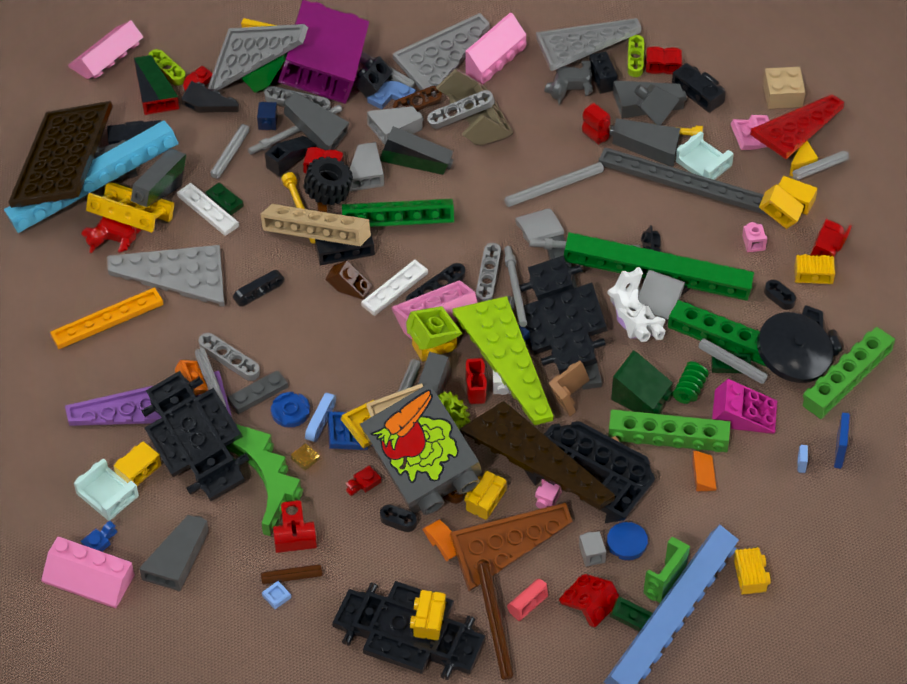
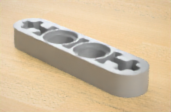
[264,86,331,110]
[428,90,495,129]
[476,243,501,303]
[199,333,260,381]

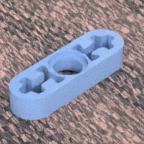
[305,392,336,442]

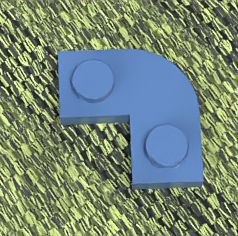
[367,81,416,109]

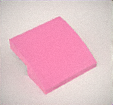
[731,115,770,150]

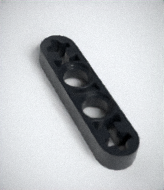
[406,263,465,301]

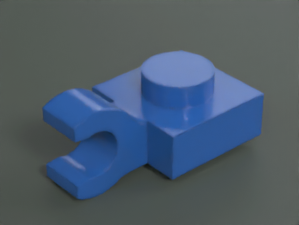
[80,521,117,552]

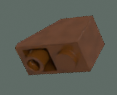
[325,260,372,300]

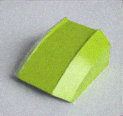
[406,306,463,350]

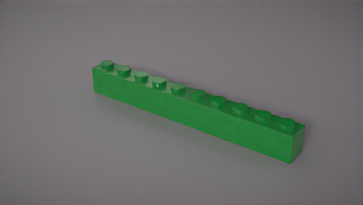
[564,232,754,301]

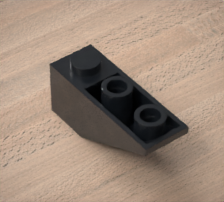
[181,81,239,112]
[265,136,317,177]

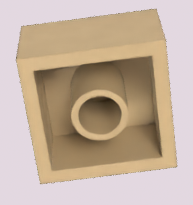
[763,67,805,109]

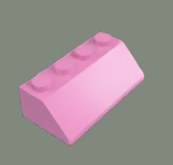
[466,12,527,84]
[68,20,143,79]
[392,280,478,339]
[41,537,135,609]

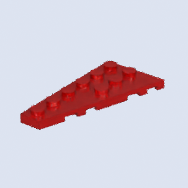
[750,94,844,159]

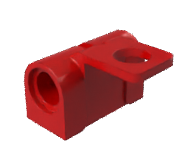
[810,219,852,258]
[273,500,317,553]

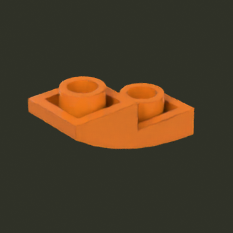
[422,519,457,562]

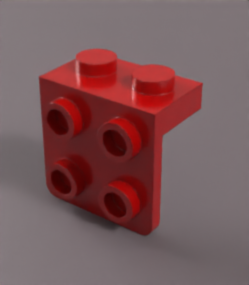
[559,574,619,628]

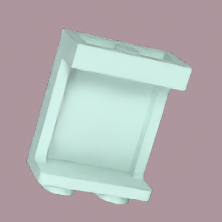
[676,131,734,180]
[74,459,139,521]

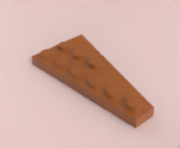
[450,503,572,592]

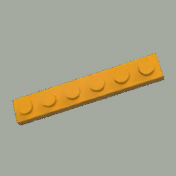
[50,287,164,350]

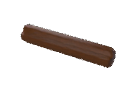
[261,564,322,584]

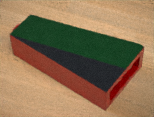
[134,55,179,115]

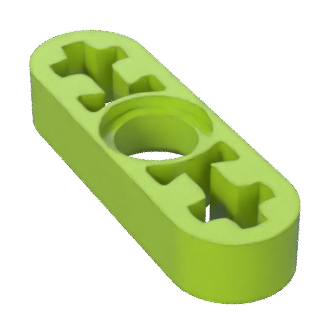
[627,35,644,77]
[149,49,186,86]

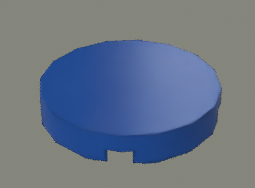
[271,392,310,427]
[607,522,648,560]

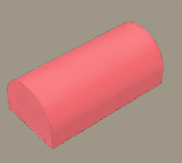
[507,579,548,621]

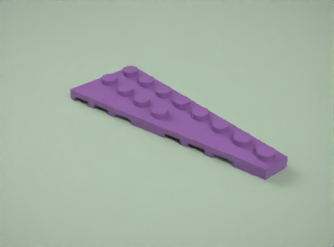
[65,371,232,426]

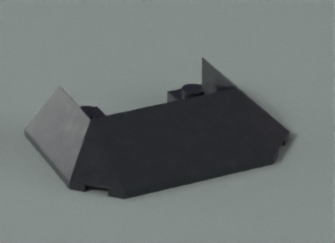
[524,421,655,524]

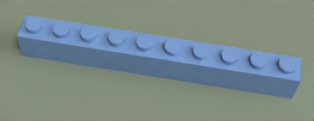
[604,524,739,684]

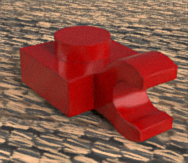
[346,465,382,496]

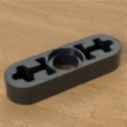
[233,270,284,306]

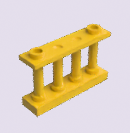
[86,182,174,233]

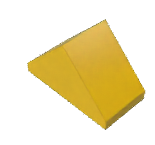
[789,141,818,177]

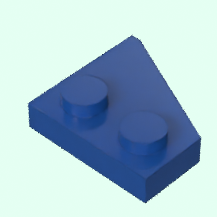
[328,411,368,450]

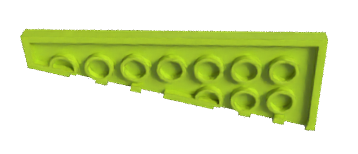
[452,296,553,425]

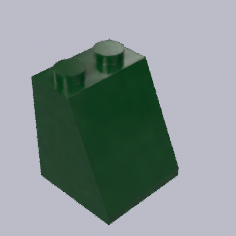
[611,350,673,414]

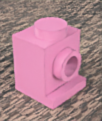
[742,222,767,253]
[535,479,562,509]

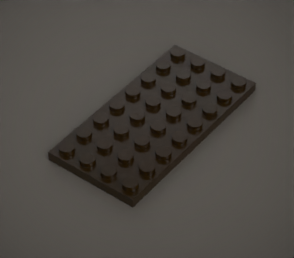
[8,101,113,208]

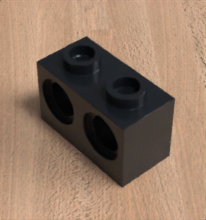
[589,51,618,94]
[354,56,393,98]

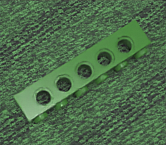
[802,326,895,419]
[608,409,730,452]

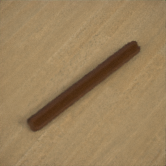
[477,563,513,680]

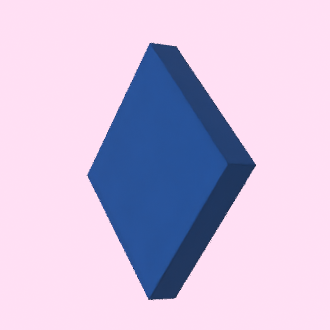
[834,412,850,469]

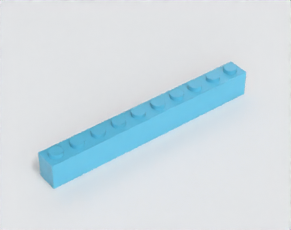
[4,121,179,233]

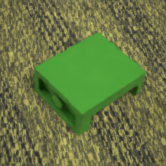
[643,537,690,603]

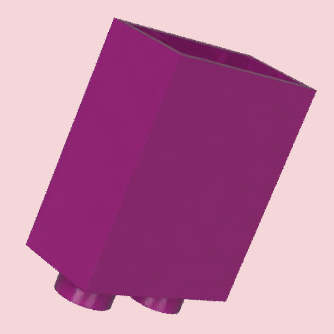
[278,0,369,104]

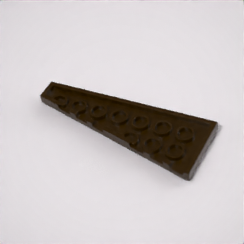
[460,401,615,510]

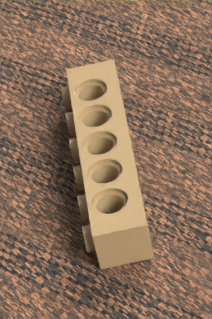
[261,204,371,246]

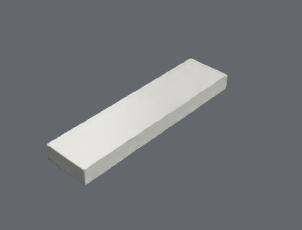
[177,183,239,236]
[361,260,428,316]

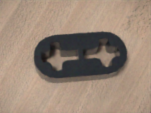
[764,280,796,310]
[380,505,417,532]

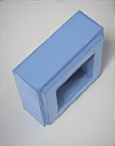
[797,445,808,473]
[262,581,291,609]

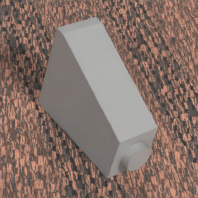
[367,106,423,145]
[349,142,384,191]

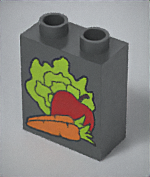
[360,383,483,515]

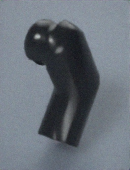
[828,329,843,356]

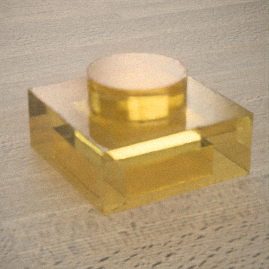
[291,443,320,471]

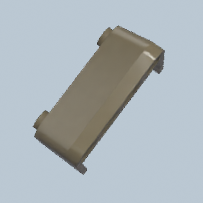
[436,69,513,146]

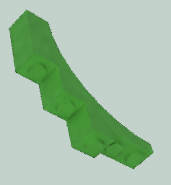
[226,424,303,536]

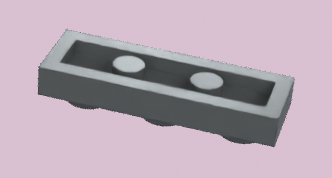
[228,370,288,414]

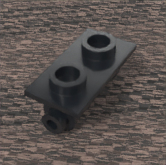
[641,225,661,252]

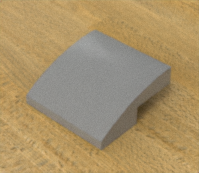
[515,208,564,243]
[638,270,685,319]

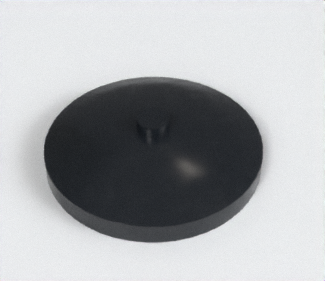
[757,312,833,383]

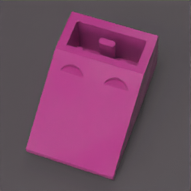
[712,379,777,434]

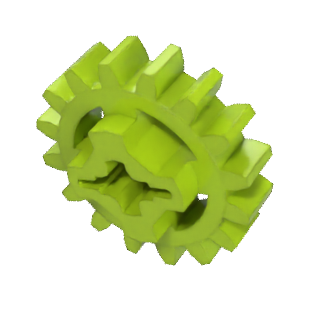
[438,391,471,430]

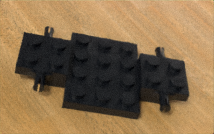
[519,255,608,374]
[141,371,250,501]
[332,581,485,680]

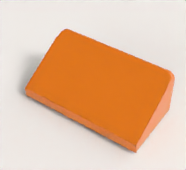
[175,360,208,396]
[692,451,716,491]

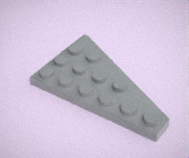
[393,13,490,98]
[536,18,641,71]
[208,24,308,91]
[107,245,224,307]

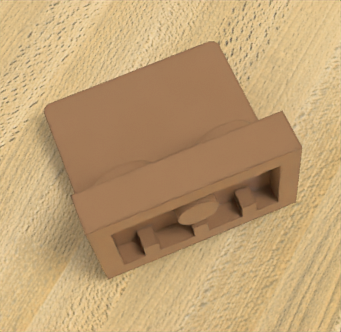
[548,361,590,416]

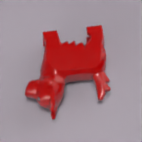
[81,217,141,253]

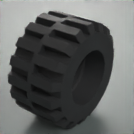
[303,157,353,205]

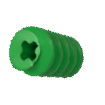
[673,361,709,404]

